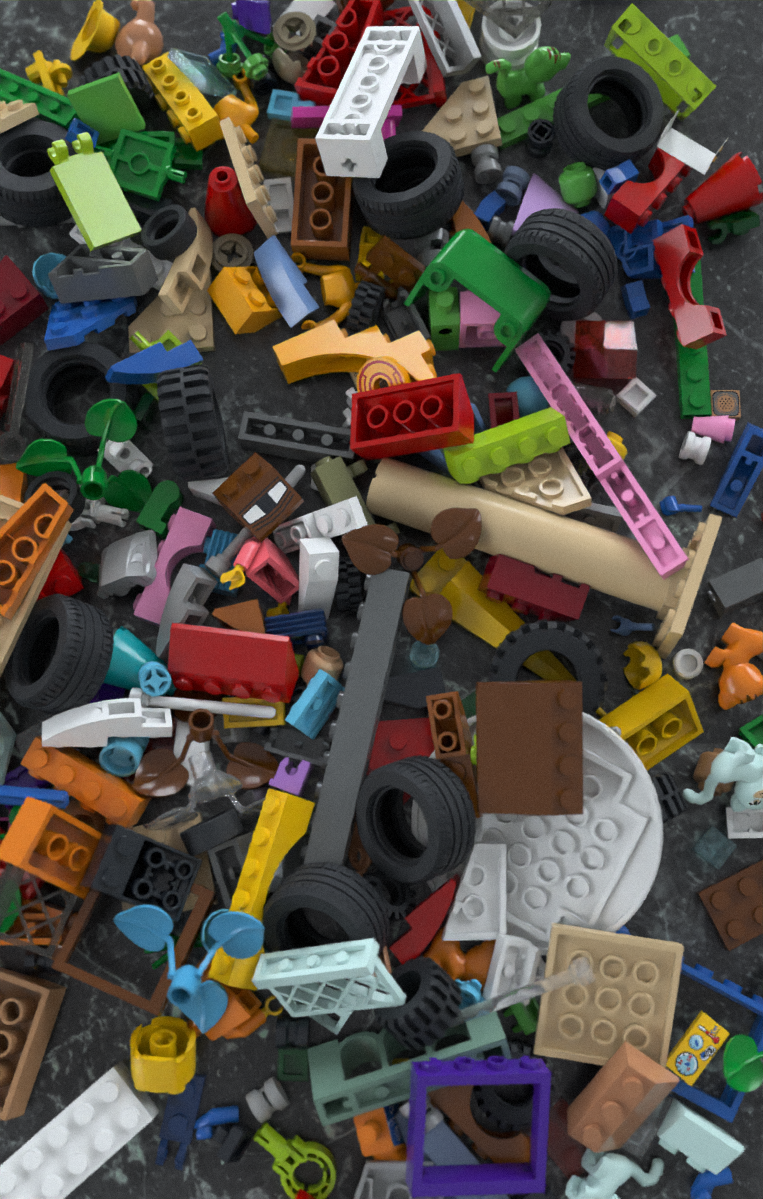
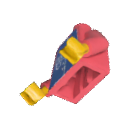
[220,536,299,617]

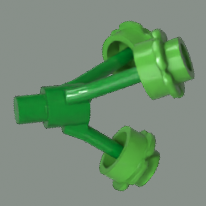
[217,11,287,80]

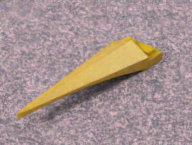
[409,548,607,718]

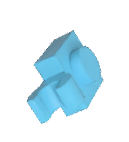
[267,89,316,123]

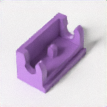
[269,757,314,798]

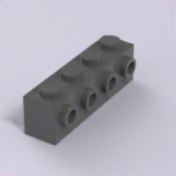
[238,411,357,467]

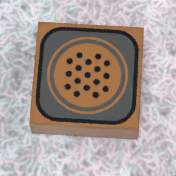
[710,390,741,421]

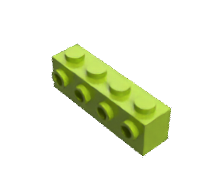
[443,407,571,484]

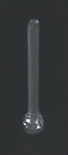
[452,956,596,1027]

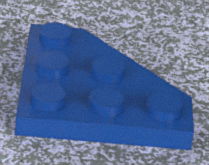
[44,296,137,351]

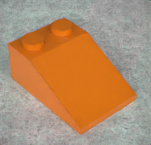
[0,796,102,899]

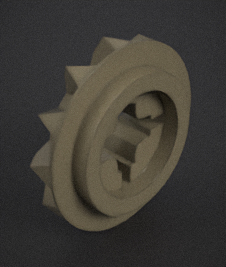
[273,11,317,54]
[211,234,254,272]

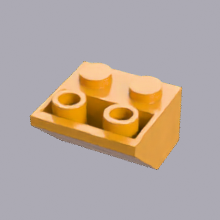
[207,266,282,334]

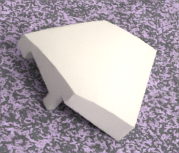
[483,934,545,1006]

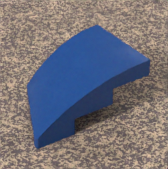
[607,215,695,279]

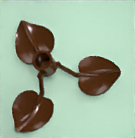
[341,507,482,645]
[132,688,279,798]

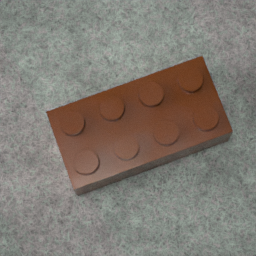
[291,138,354,261]

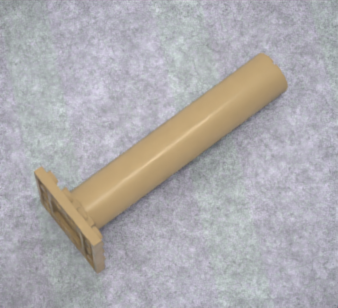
[366,457,723,659]

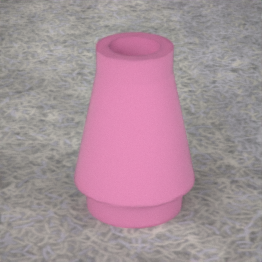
[691,415,735,444]

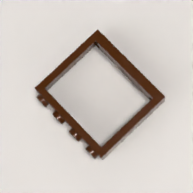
[51,883,217,1017]

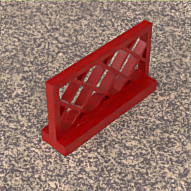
[383,5,447,109]

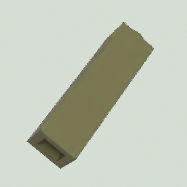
[310,456,400,536]

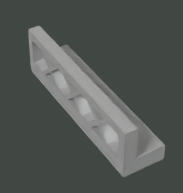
[408,0,482,77]

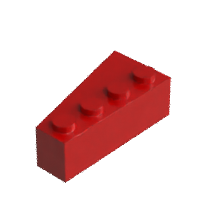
[294,0,385,106]

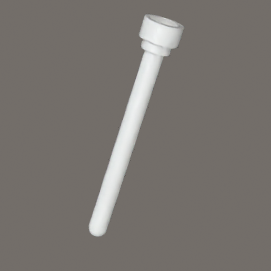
[129,687,276,718]

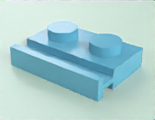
[285,669,345,740]

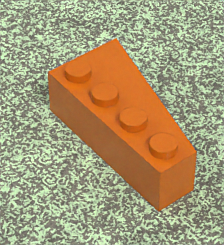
[0,483,73,620]

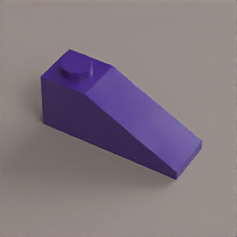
[231,0,272,34]

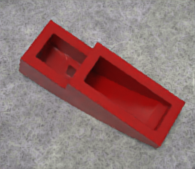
[389,873,460,965]

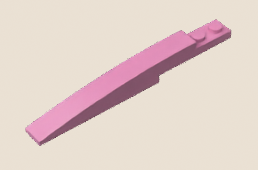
[515,333,689,580]

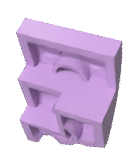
[512,173,578,236]

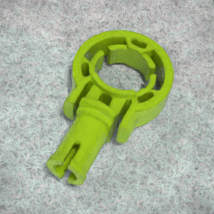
[253,1122,337,1199]

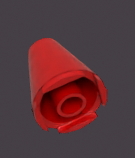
[682,152,763,224]
[204,166,257,237]

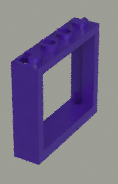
[406,1055,551,1198]

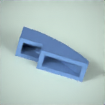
[254,235,320,328]

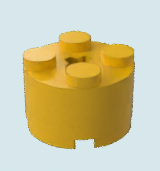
[130,1016,196,1094]

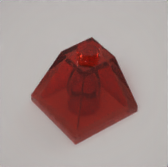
[573,320,637,379]

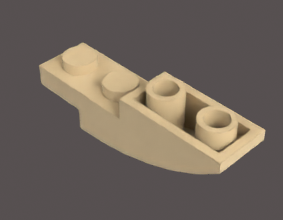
[158,208,213,314]

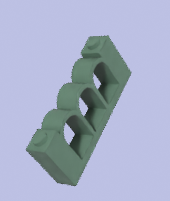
[307,992,512,1127]

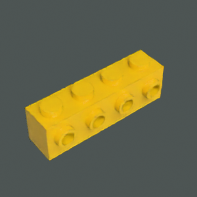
[142,51,224,152]

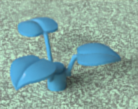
[113,905,265,1034]

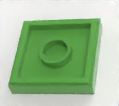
[67,73,146,145]

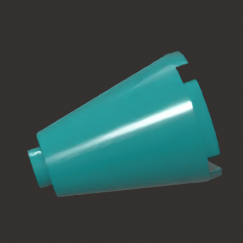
[103,626,176,697]

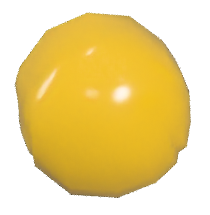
[623,641,662,690]

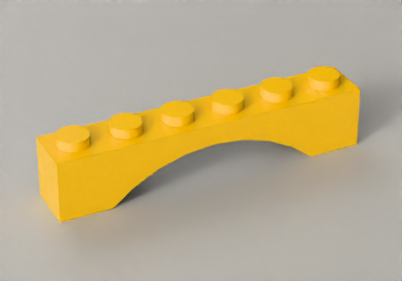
[208,788,315,991]

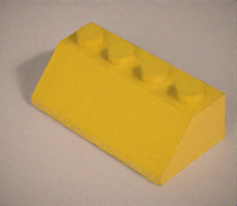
[599,673,704,771]

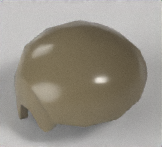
[272,47,309,84]

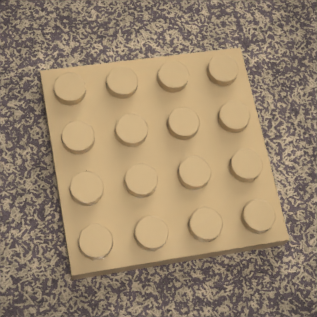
[533,923,684,1068]

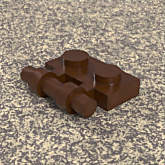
[354,235,427,301]

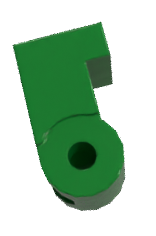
[136,480,184,540]

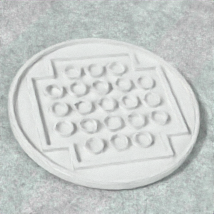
[411,712,663,956]

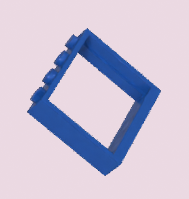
[671,956,763,1123]

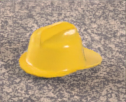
[70,0,120,61]

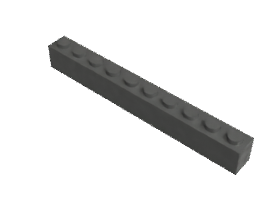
[300,568,412,866]

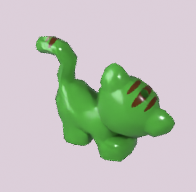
[485,46,571,109]

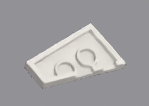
[441,841,506,941]

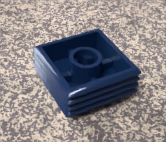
[264,608,330,653]

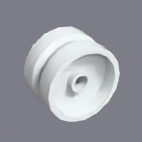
[479,0,541,73]

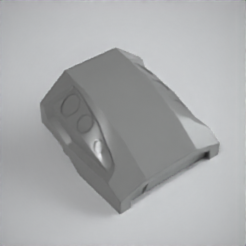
[97,530,158,599]

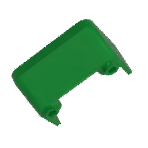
[404,229,551,373]

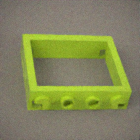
[604,3,716,122]

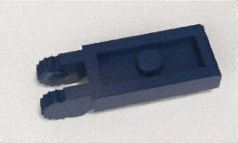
[155,1073,206,1170]

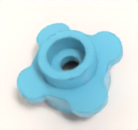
[454,979,486,1012]

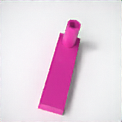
[290,105,402,140]

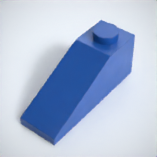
[710,423,763,518]

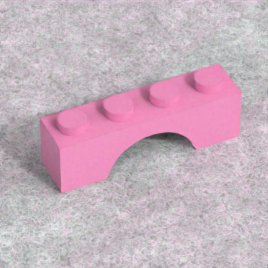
[133,507,216,627]

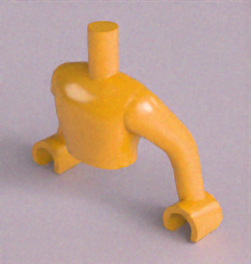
[213,68,259,144]
[291,253,361,330]

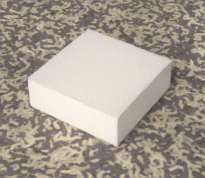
[615,376,656,418]

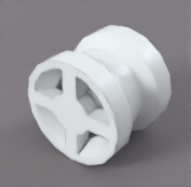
[679,431,711,465]

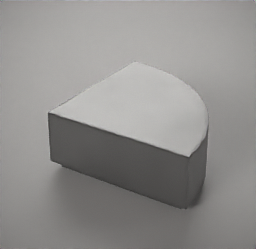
[235,787,277,811]

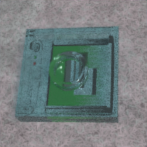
[167,48,238,97]

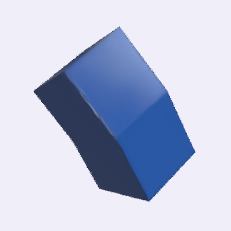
[599,159,639,195]
[475,191,506,231]
[620,280,650,320]

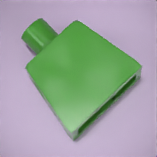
[427,287,460,351]

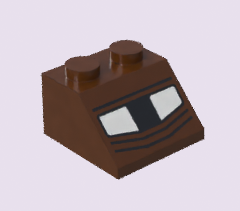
[212,452,304,542]

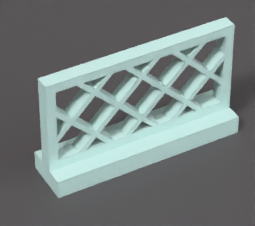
[252,938,406,1018]

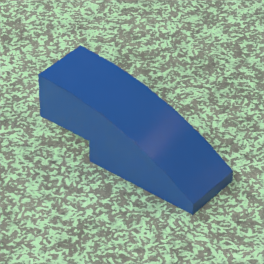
[105,340,204,384]

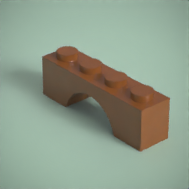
[428,1085,531,1164]

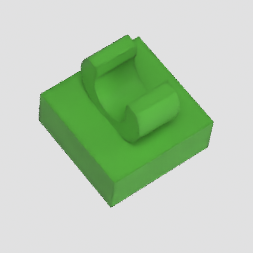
[503,994,539,1035]

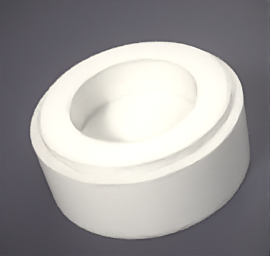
[671,649,703,680]

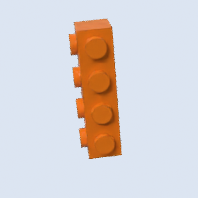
[20,736,152,828]

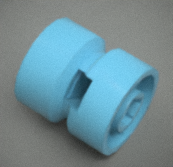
[99,737,149,777]

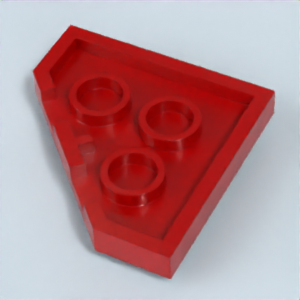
[367,718,435,805]

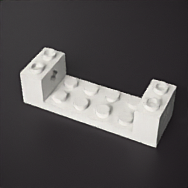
[315,26,427,178]

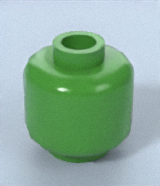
[559,162,598,208]

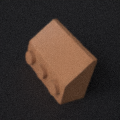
[567,1042,679,1153]

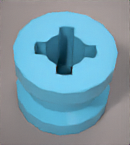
[138,661,171,696]

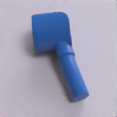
[659,496,702,516]

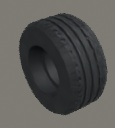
[0,121,77,228]

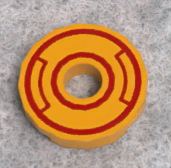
[357,356,411,393]

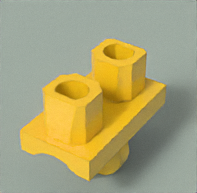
[25,50,73,97]

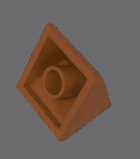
[212,599,266,634]

